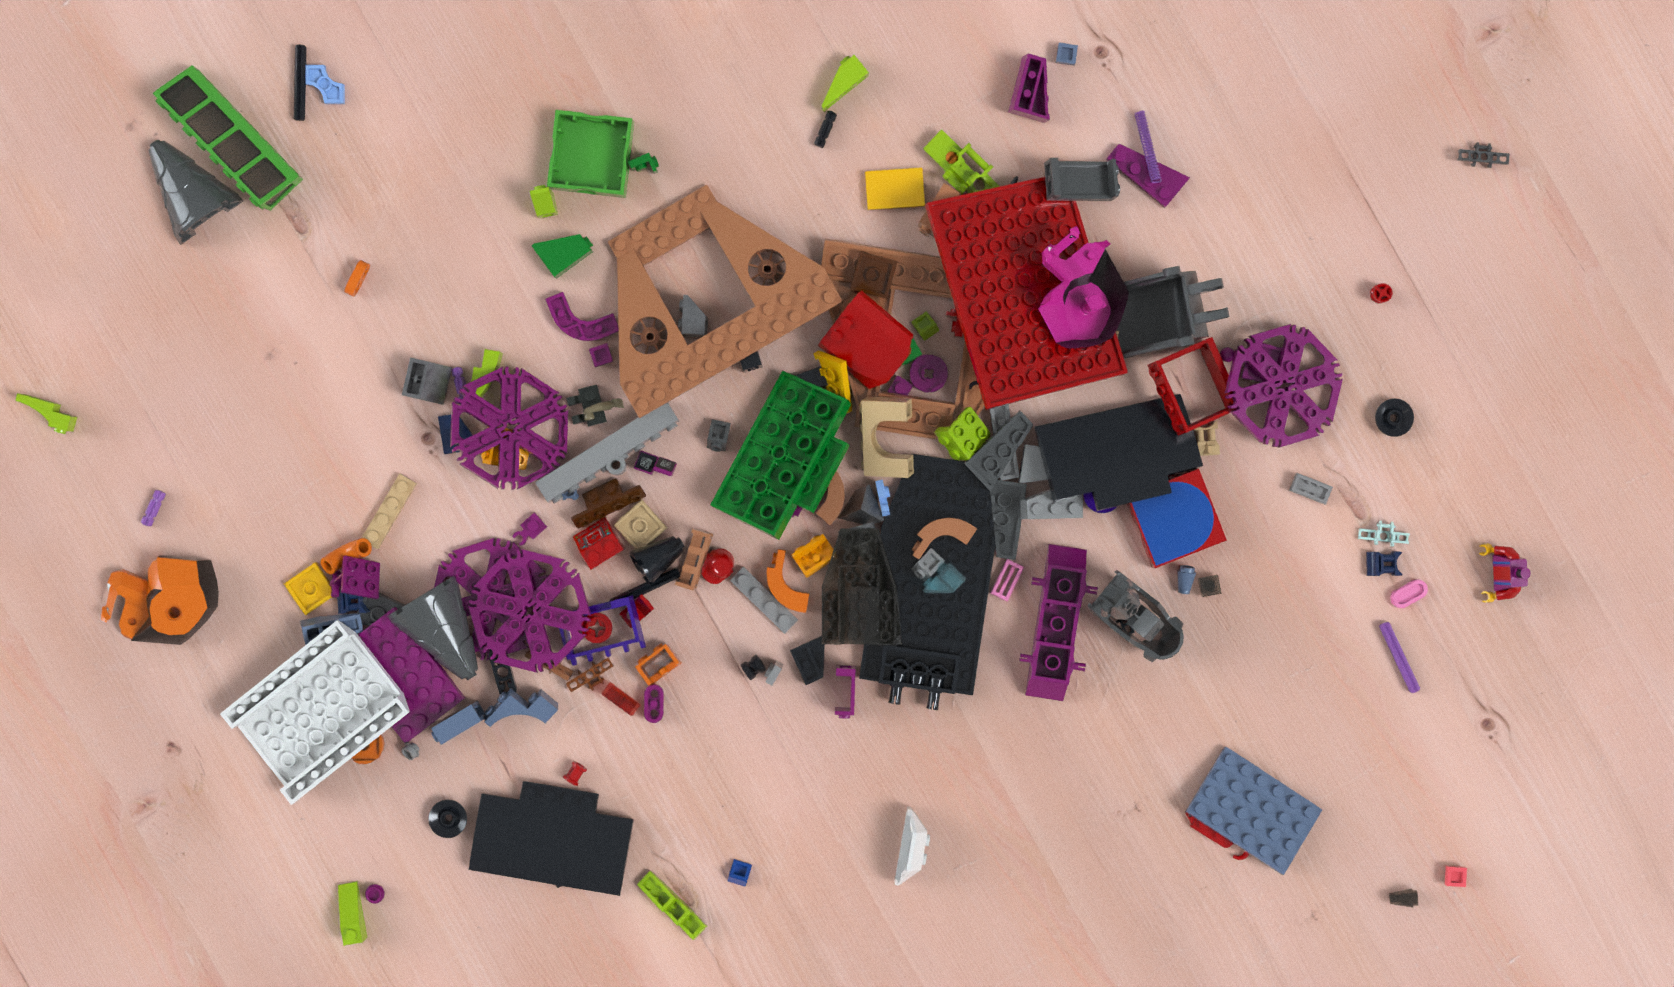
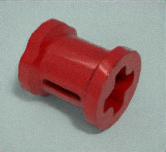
[563,761,587,786]

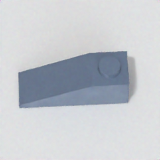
[300,613,363,645]

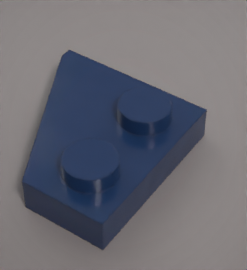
[438,414,473,454]

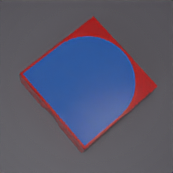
[1127,468,1227,568]

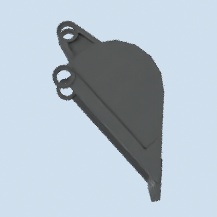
[1116,266,1230,358]

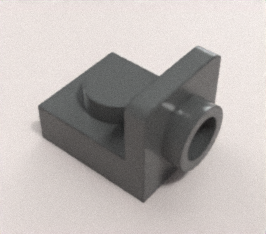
[707,419,731,452]

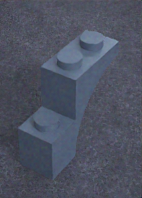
[484,688,558,727]

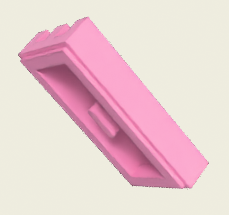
[990,559,1024,602]

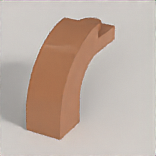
[816,471,845,525]
[911,518,977,559]

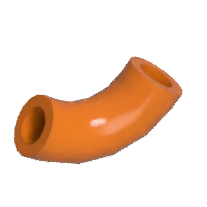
[320,538,372,574]

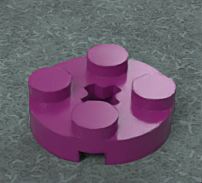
[910,354,948,393]

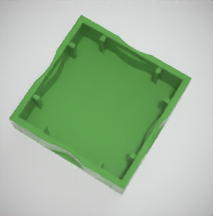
[547,110,634,198]

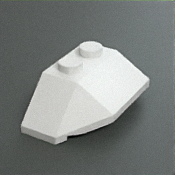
[894,806,930,886]

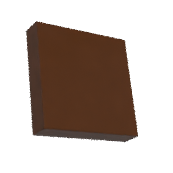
[850,251,897,299]

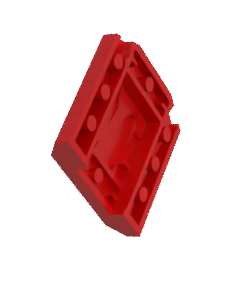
[818,290,914,389]

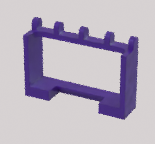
[559,595,646,666]

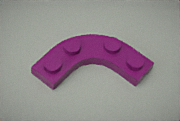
[545,292,619,341]

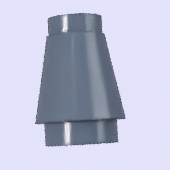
[1177,565,1196,594]

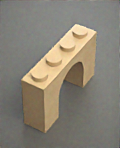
[859,396,914,478]

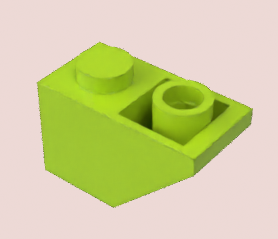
[530,185,558,219]

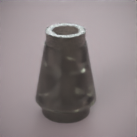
[1389,888,1418,908]

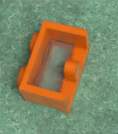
[635,643,682,686]

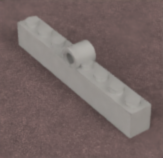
[535,403,679,504]

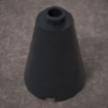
[629,536,685,585]

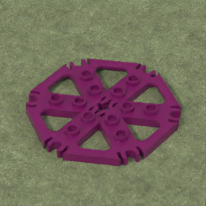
[1225,324,1343,448]
[450,367,568,490]
[434,538,548,661]
[468,549,592,673]

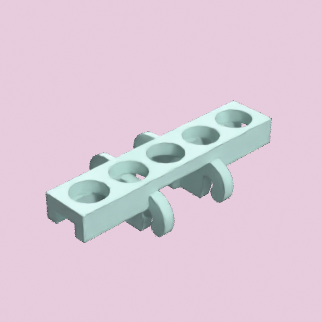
[1358,520,1410,547]

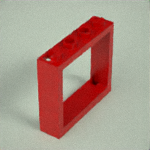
[1147,337,1237,435]

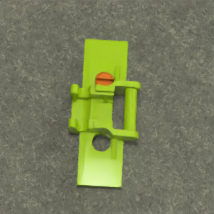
[923,129,1000,195]

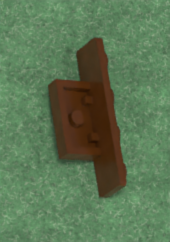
[571,478,646,529]

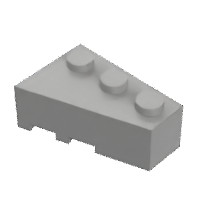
[1020,490,1083,519]

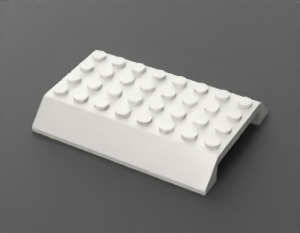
[220,620,410,805]

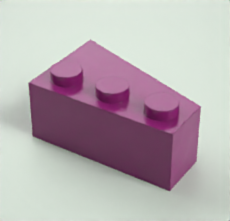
[1008,53,1050,123]

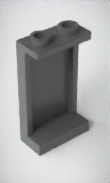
[1044,158,1120,201]

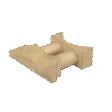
[1193,421,1220,456]

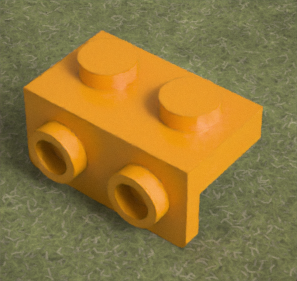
[791,534,838,578]

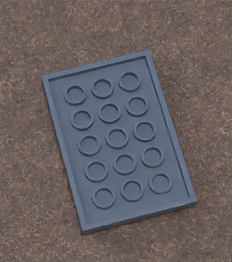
[1185,747,1322,875]

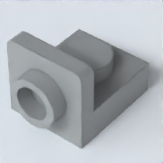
[911,548,945,581]

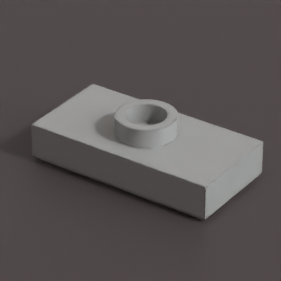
[1289,473,1333,505]

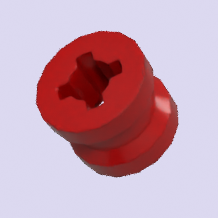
[1370,283,1393,304]

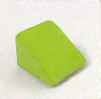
[911,311,939,341]

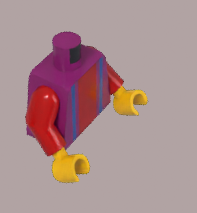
[1479,543,1531,603]

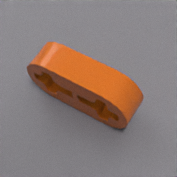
[344,260,370,297]

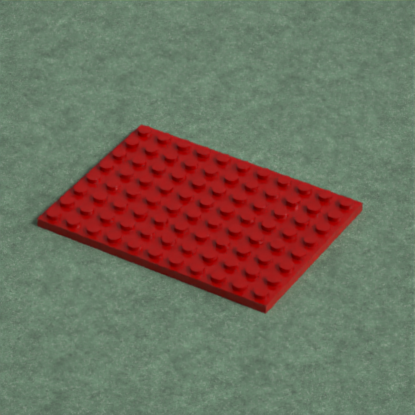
[925,177,1128,410]

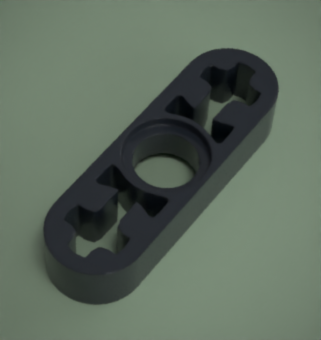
[489,649,517,695]

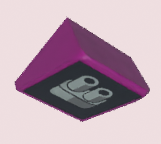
[634,451,659,475]
[653,457,677,476]

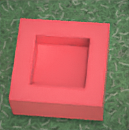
[1445,866,1467,887]

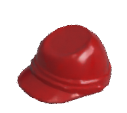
[701,548,734,584]

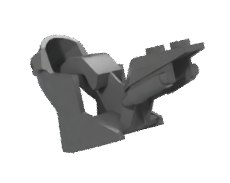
[1088,570,1184,662]

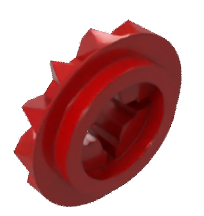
[582,612,613,643]

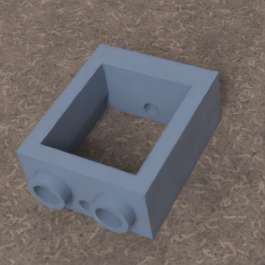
[431,701,485,745]

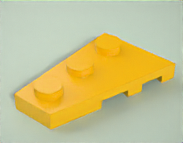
[813,350,852,414]

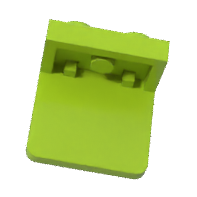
[934,407,990,460]

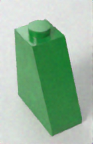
[532,234,593,279]

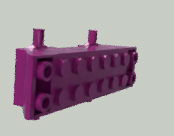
[1019,544,1098,701]

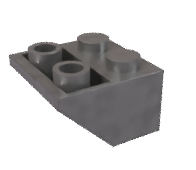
[678,295,708,337]
[402,358,452,405]

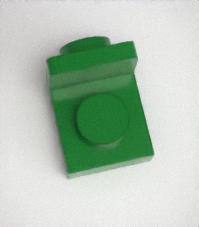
[628,153,659,174]

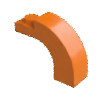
[767,549,809,613]

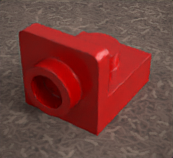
[946,308,963,338]

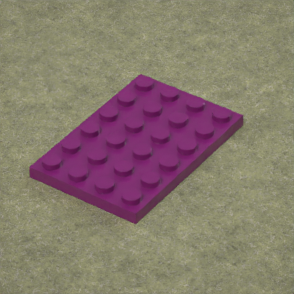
[358,607,465,743]

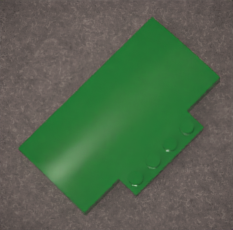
[710,370,851,540]

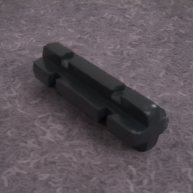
[814,110,837,148]

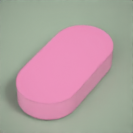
[1390,579,1428,608]

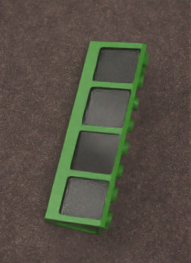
[153,65,303,211]

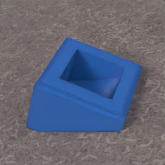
[727,859,752,886]

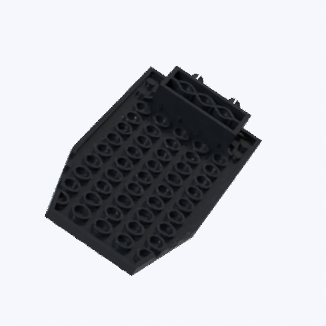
[859,454,995,710]

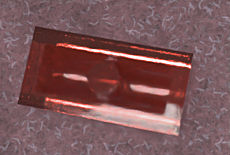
[602,682,641,716]

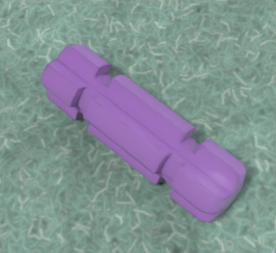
[451,367,468,399]
[141,490,166,526]

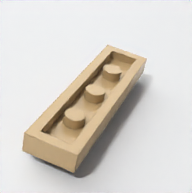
[362,474,417,549]

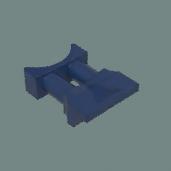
[1366,551,1402,576]
[337,589,370,614]

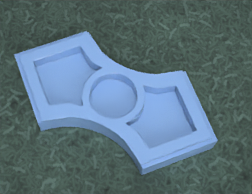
[305,65,345,104]

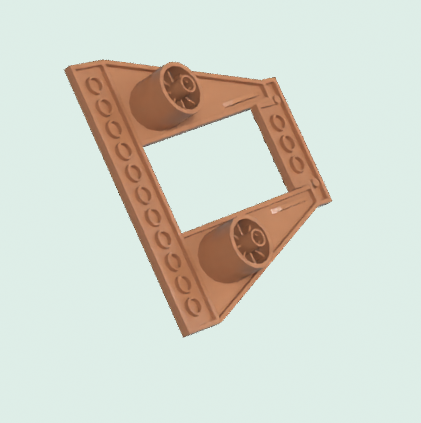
[608,185,843,418]
[821,239,984,440]

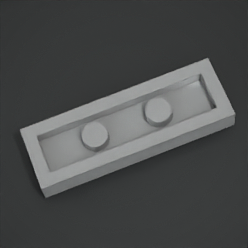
[764,661,783,686]

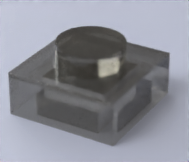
[1198,574,1222,597]

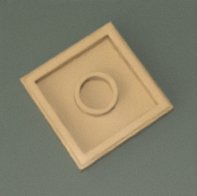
[614,499,668,550]

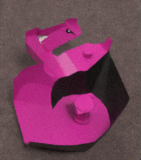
[1038,225,1129,348]

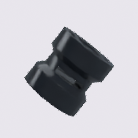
[741,654,767,680]

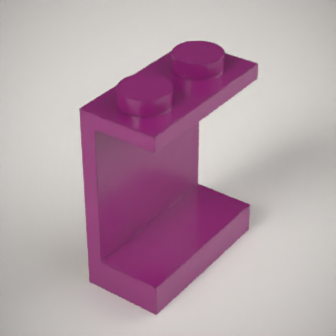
[835,665,856,719]

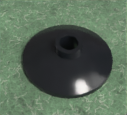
[1375,398,1414,437]
[428,799,467,838]

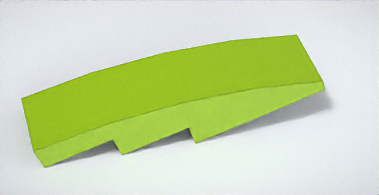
[637,871,707,940]

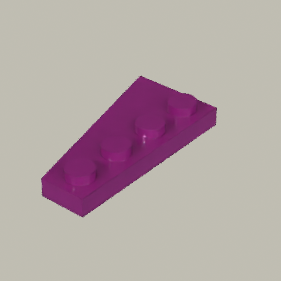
[1106,144,1190,208]

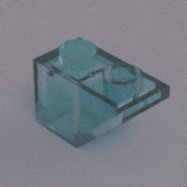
[922,563,966,593]

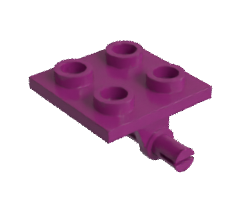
[330,556,380,599]

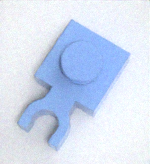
[875,480,890,517]

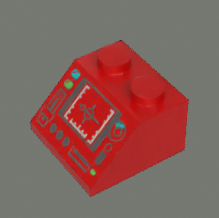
[573,517,625,570]

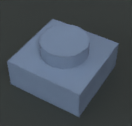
[1056,43,1078,66]

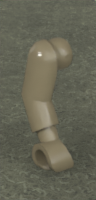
[583,398,624,421]

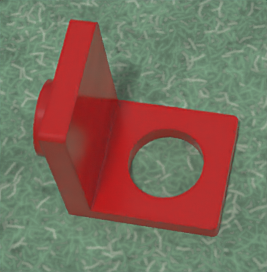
[619,594,654,628]

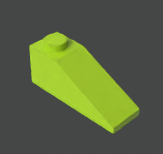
[822,55,869,112]
[338,881,368,946]

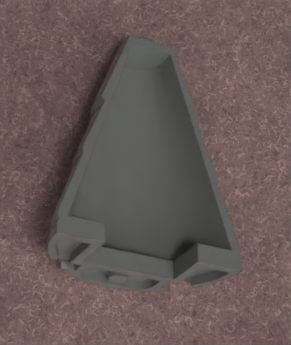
[149,140,243,245]
[387,576,478,680]

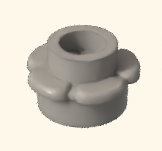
[401,742,419,760]

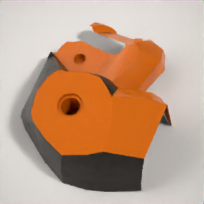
[101,555,219,645]

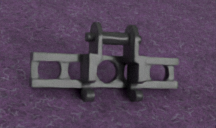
[1457,142,1510,168]

